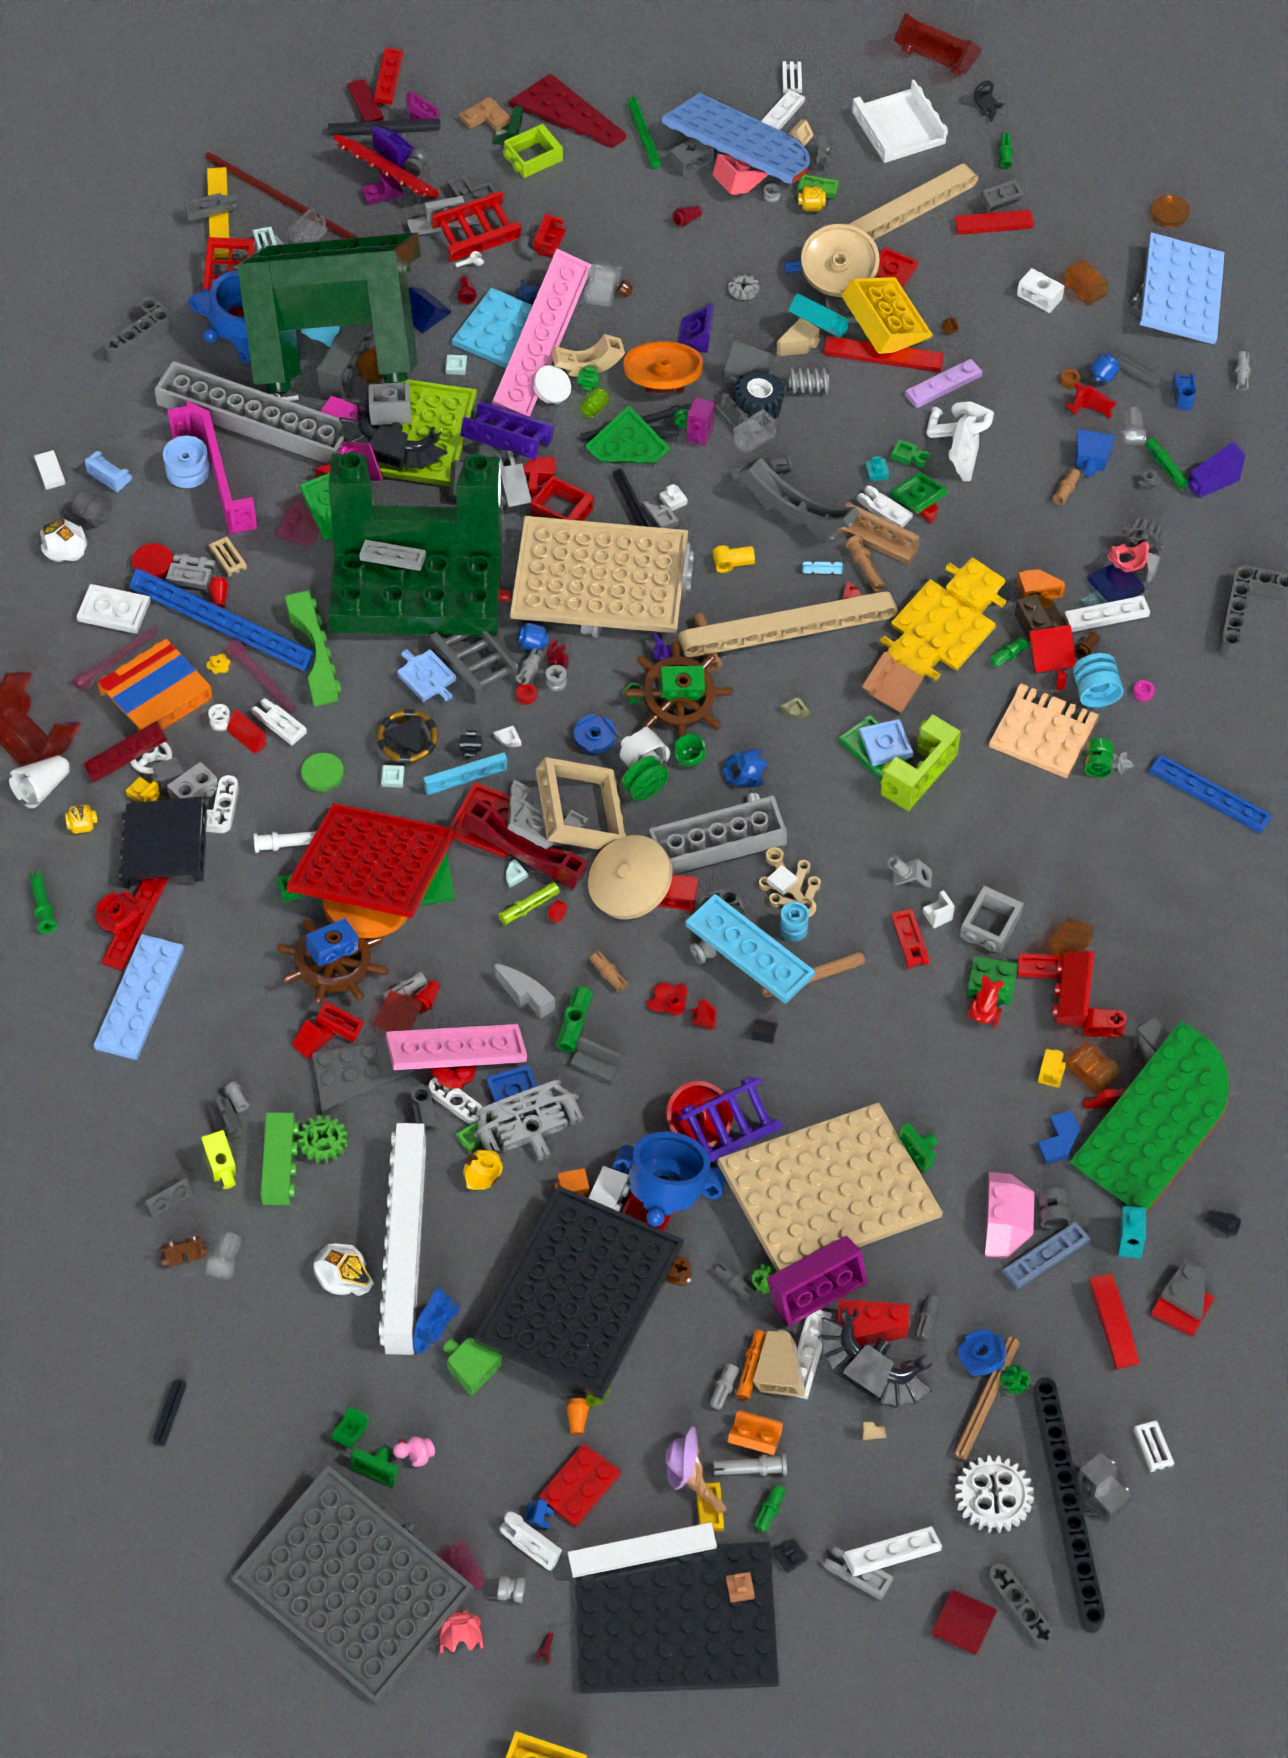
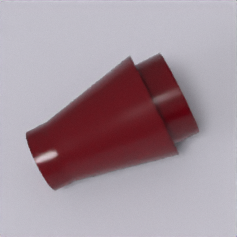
[672,205,702,227]
[457,276,477,304]

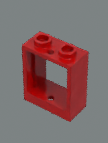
[529,476,594,521]

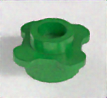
[622,683,643,705]

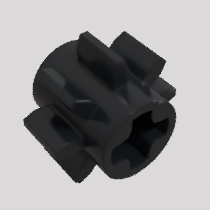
[460,730,482,756]

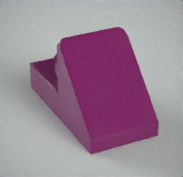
[406,90,439,120]
[361,172,404,206]

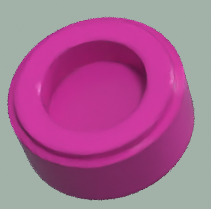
[1133,680,1155,701]

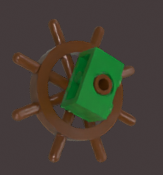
[624,641,733,739]

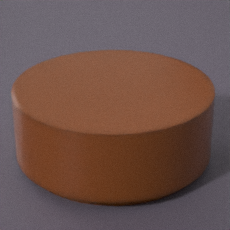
[1060,369,1080,389]

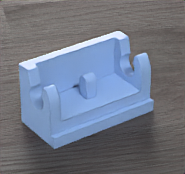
[85,451,132,492]

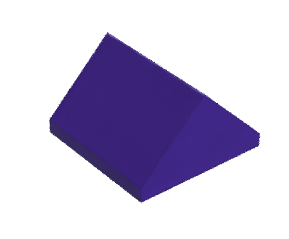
[372,126,416,167]
[678,303,713,353]

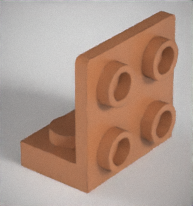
[862,651,923,713]

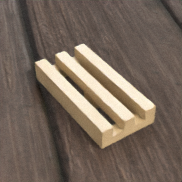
[209,536,247,577]

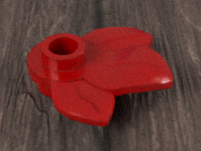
[645,982,688,1016]

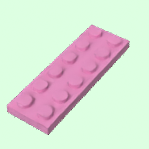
[385,1024,527,1070]

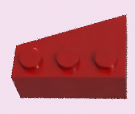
[837,1299,909,1346]

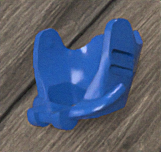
[722,749,767,787]

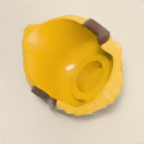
[463,1150,503,1190]

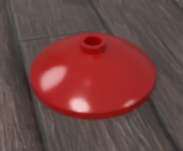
[666,1081,733,1147]

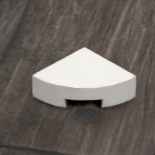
[494,726,521,747]

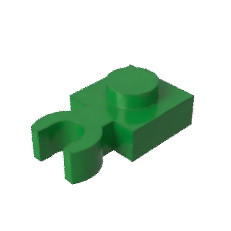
[891,439,929,468]

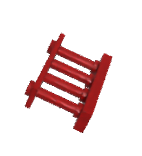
[431,191,521,263]

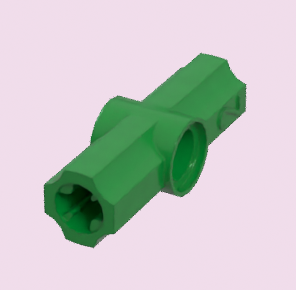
[556,986,593,1053]

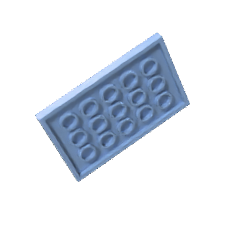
[1139,232,1225,345]

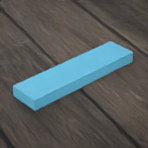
[423,752,507,795]

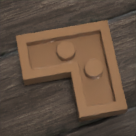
[459,96,511,131]

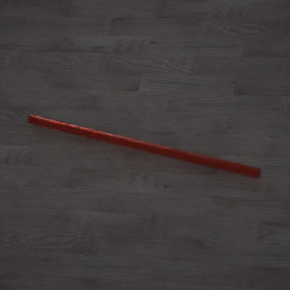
[205,152,358,239]

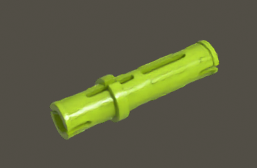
[498,882,560,926]

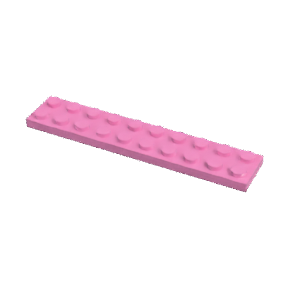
[491,249,592,416]

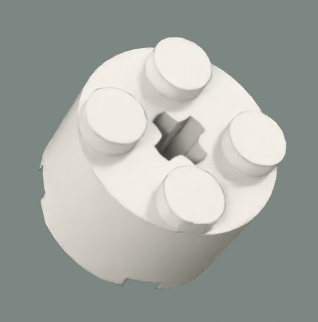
[620,727,670,768]

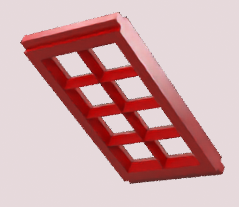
[201,237,255,318]

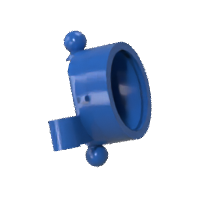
[188,270,251,364]
[613,1132,726,1226]

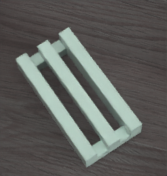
[252,227,277,251]

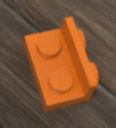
[728,1410,783,1455]

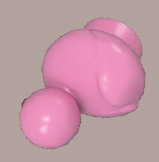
[393,1436,435,1467]

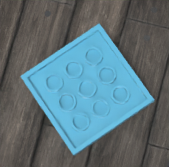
[452,288,533,368]

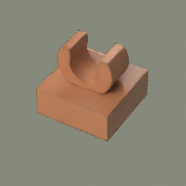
[726,1572,755,1603]

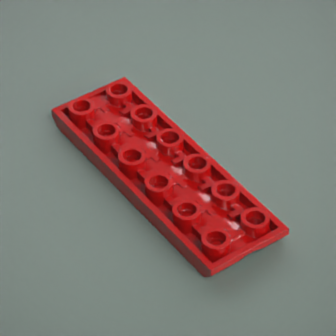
[333,135,439,199]

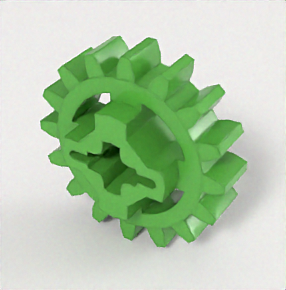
[298,1115,348,1164]

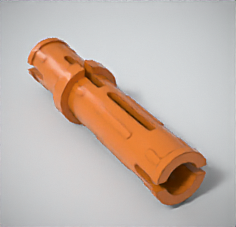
[735,1330,767,1401]

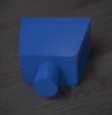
[1075,429,1116,476]

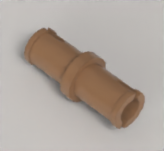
[1053,469,1080,505]
[589,951,628,992]

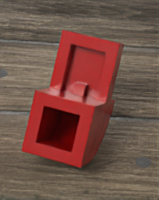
[523,457,556,498]

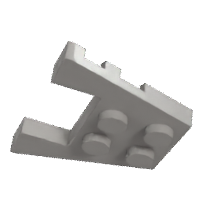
[507,780,588,849]

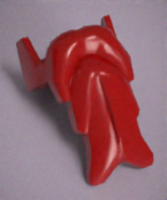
[1065,382,1116,419]
[966,975,1004,1028]

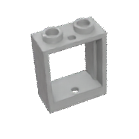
[960,886,1024,954]

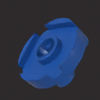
[574,714,616,756]
[958,1329,1007,1376]

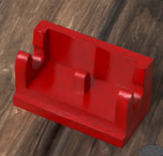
[534,213,566,258]

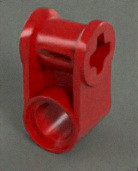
[1083,1008,1127,1038]

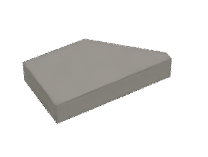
[642,501,679,529]

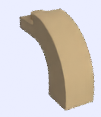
[551,334,625,377]

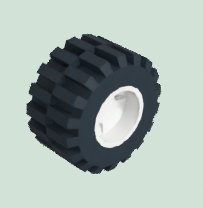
[732,371,785,424]

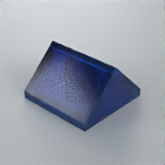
[409,286,451,334]

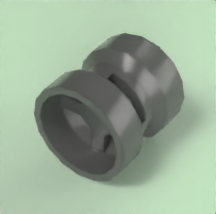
[403,149,428,176]

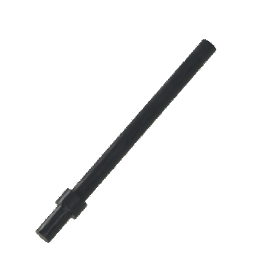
[580,402,693,442]

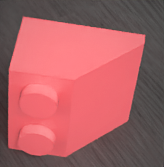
[712,154,768,195]

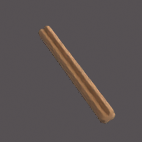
[761,952,865,998]

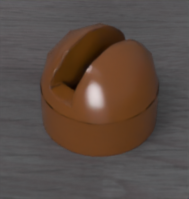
[616,280,633,297]
[942,317,959,334]

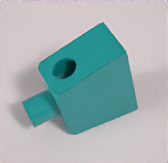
[1118,1206,1146,1259]

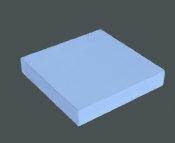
[859,719,913,766]

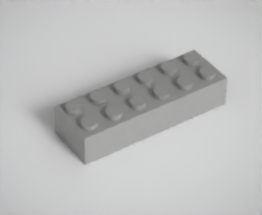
[649,795,787,875]

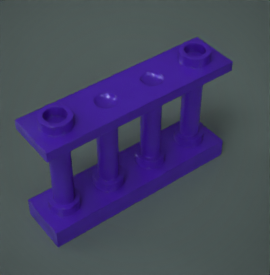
[460,401,555,460]
[675,1075,783,1163]

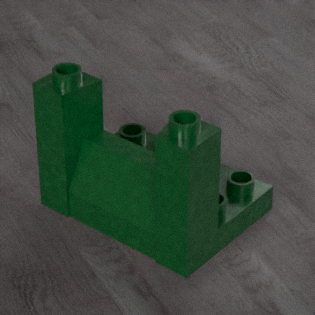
[237,232,421,393]
[329,452,502,636]

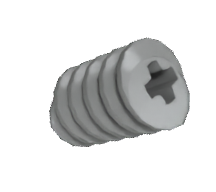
[788,368,829,393]

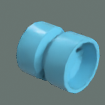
[779,902,809,942]

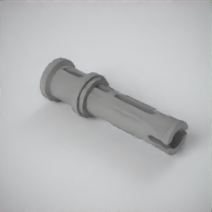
[714,1453,787,1476]

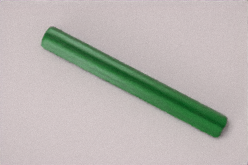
[627,97,661,169]

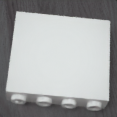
[852,80,948,163]

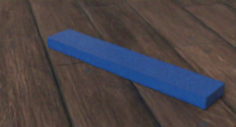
[1149,754,1272,834]

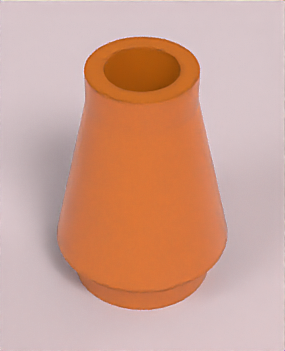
[566,1398,590,1435]

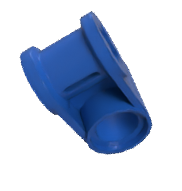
[1173,373,1196,410]

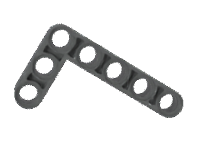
[1220,565,1288,657]

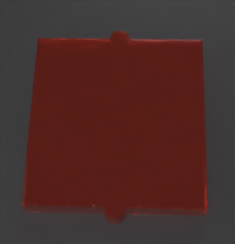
[373,990,423,1032]

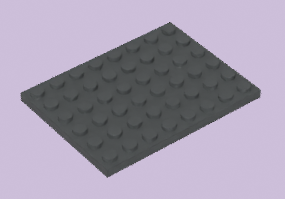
[231,1465,474,1704]

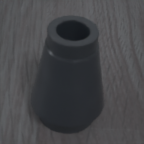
[1205,1210,1242,1236]

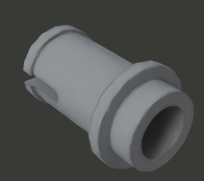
[224,1082,249,1112]

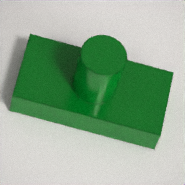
[898,1123,937,1173]
[350,1447,399,1488]

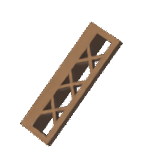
[837,502,920,565]

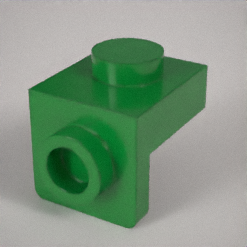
[331,1406,369,1449]

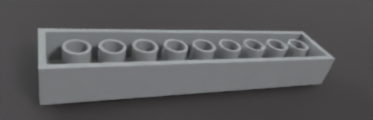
[155,361,347,464]

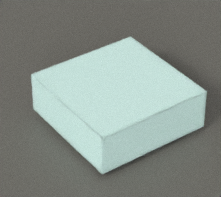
[445,355,467,375]
[381,765,405,788]

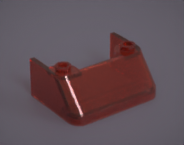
[893,13,982,76]
[0,671,81,767]

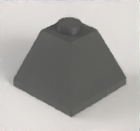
[724,340,771,387]

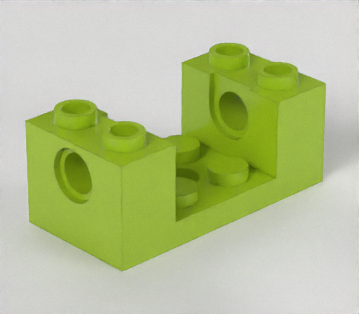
[880,714,961,812]

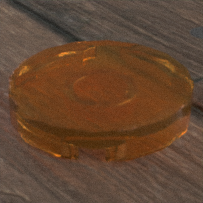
[1151,195,1190,228]

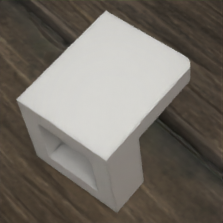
[923,890,955,928]

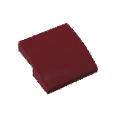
[931,1589,997,1656]

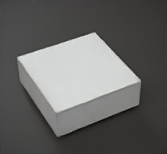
[767,865,798,895]

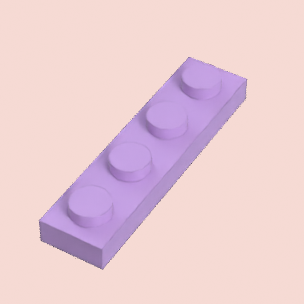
[905,359,982,409]

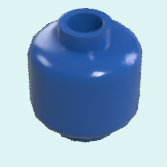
[1090,353,1120,383]
[517,623,549,652]

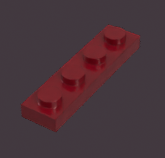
[83,721,167,783]

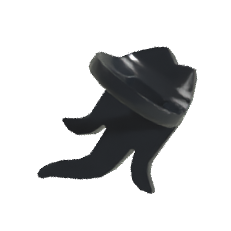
[973,80,1004,122]

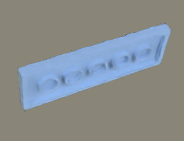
[94,934,184,1060]

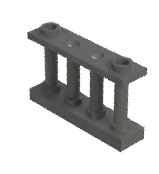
[430,631,519,703]

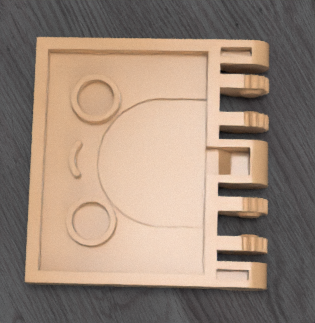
[989,683,1099,779]

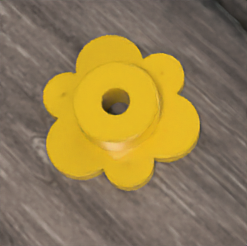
[206,654,231,674]

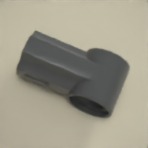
[411,1085,437,1133]

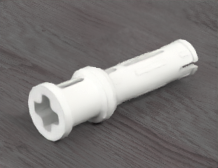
[254,831,317,853]

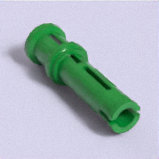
[29,871,57,933]

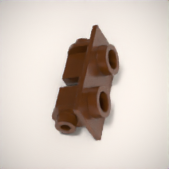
[159,1236,208,1267]

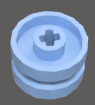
[163,436,210,488]

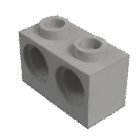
[167,762,218,799]

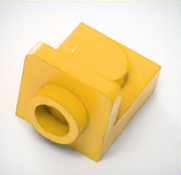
[125,777,160,803]

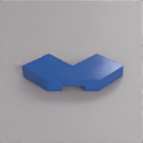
[1037,1110,1080,1165]

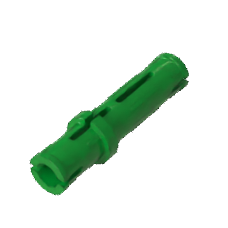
[1145,437,1189,489]

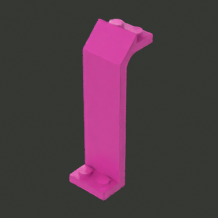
[167,400,257,534]

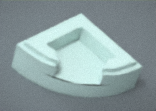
[506,859,528,888]

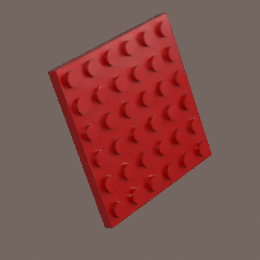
[287,803,456,919]

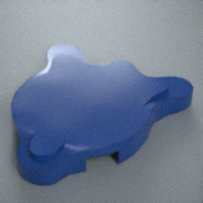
[413,1287,460,1354]

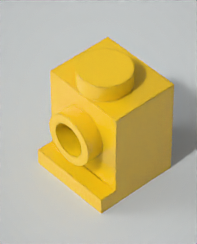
[1038,1049,1066,1088]

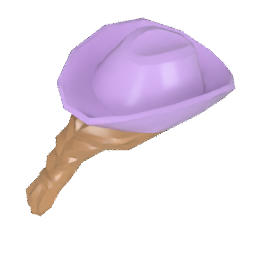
[665,1426,727,1513]

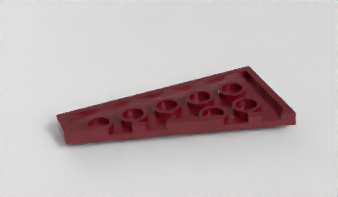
[509,73,626,148]

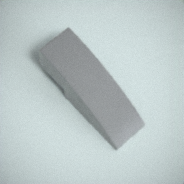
[494,963,555,1018]

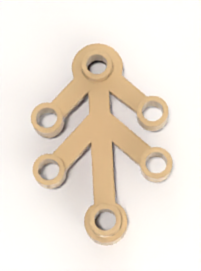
[759,847,821,917]

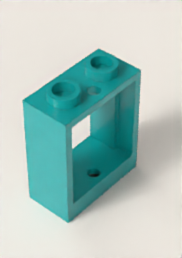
[788,293,849,338]

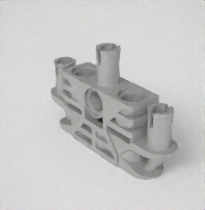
[474,1080,584,1161]

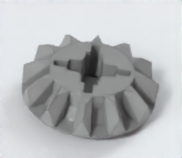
[728,273,759,300]

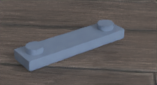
[1002,1221,1090,1290]

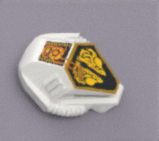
[40,519,87,562]
[313,1243,374,1296]

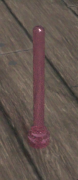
[73,627,157,691]
[226,640,296,713]

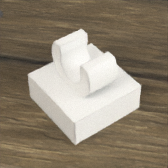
[659,484,687,511]

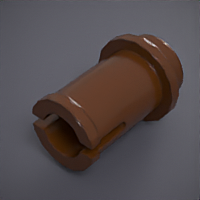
[1076,631,1100,657]

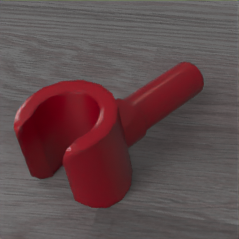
[536,1632,554,1666]

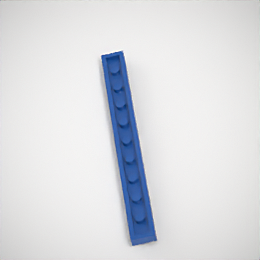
[129,569,315,671]

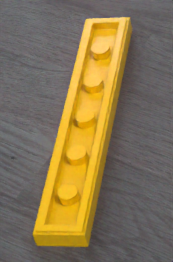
[207,167,230,259]

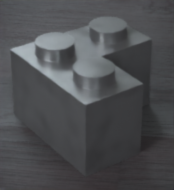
[1077,1452,1132,1522]

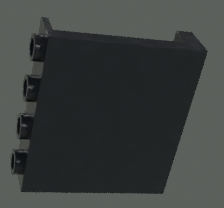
[119,796,207,889]

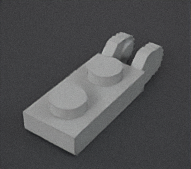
[823,1547,894,1601]

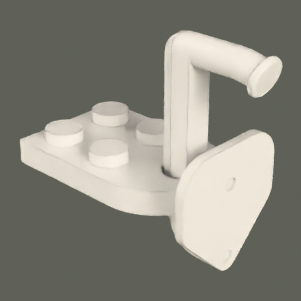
[926,402,994,482]

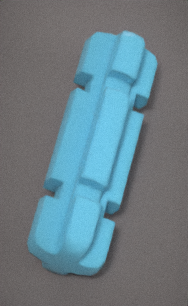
[802,561,843,574]

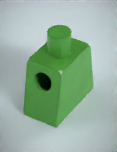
[443,1337,502,1396]

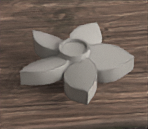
[1112,752,1134,775]

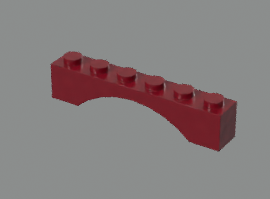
[461,798,588,890]

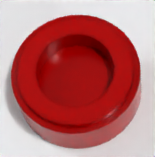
[516,683,537,705]
[548,900,567,923]

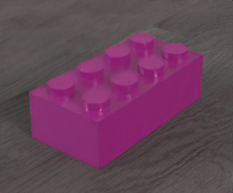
[767,1235,868,1327]

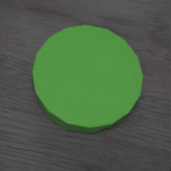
[301,753,344,792]

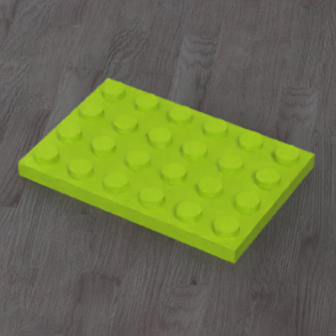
[378,379,477,487]

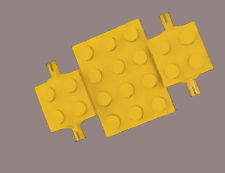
[880,557,1006,681]

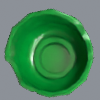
[674,733,706,767]

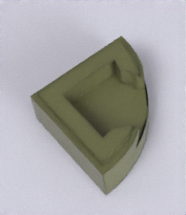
[781,697,810,718]

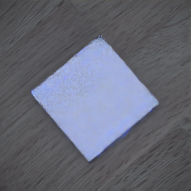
[1087,559,1145,603]

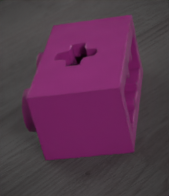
[687,397,715,446]

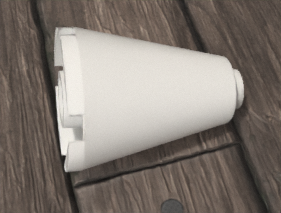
[9,755,70,808]

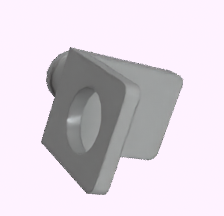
[887,855,932,889]

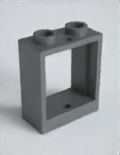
[1131,1017,1170,1066]

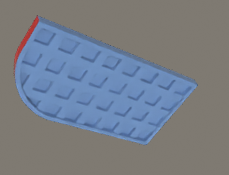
[661,93,810,184]

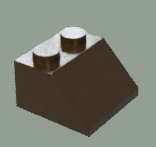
[1014,594,1066,643]

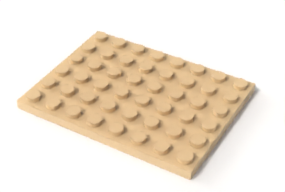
[510,516,688,633]
[717,1102,943,1272]

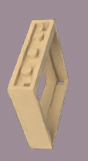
[536,757,626,850]

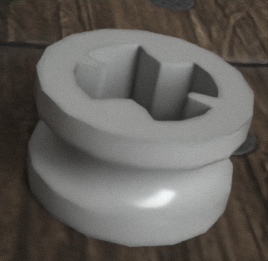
[763,183,781,202]

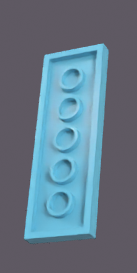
[685,894,815,1004]

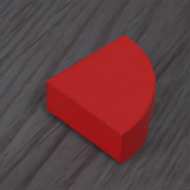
[918,502,937,524]
[842,582,863,600]
[1055,669,1067,690]

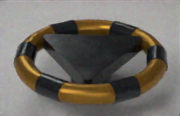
[376,709,439,763]

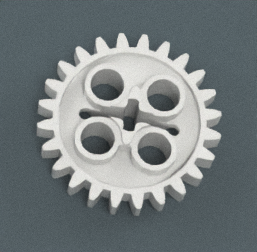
[955,1455,1034,1533]

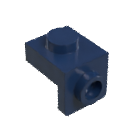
[517,279,541,305]

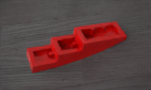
[1088,1273,1140,1370]

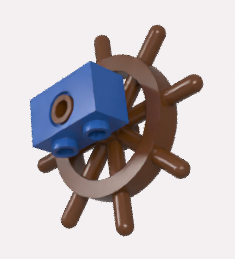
[277,918,389,1004]

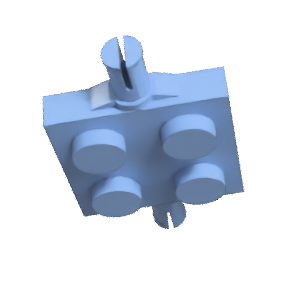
[397,649,456,702]

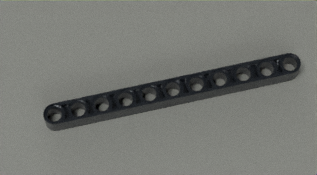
[1033,1377,1105,1633]

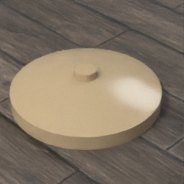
[801,224,879,297]
[588,835,672,919]

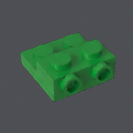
[967,956,1018,1005]

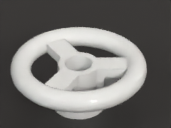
[130,742,172,774]

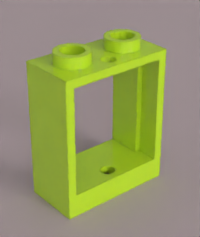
[503,124,563,178]

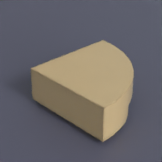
[862,1422,886,1440]

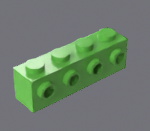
[261,1113,299,1205]

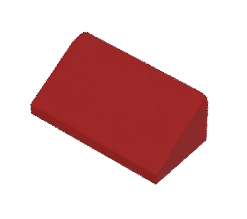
[227,709,266,754]

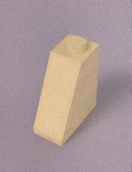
[753,1330,805,1397]

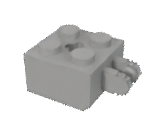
[369,382,411,426]

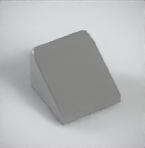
[1143,552,1160,584]

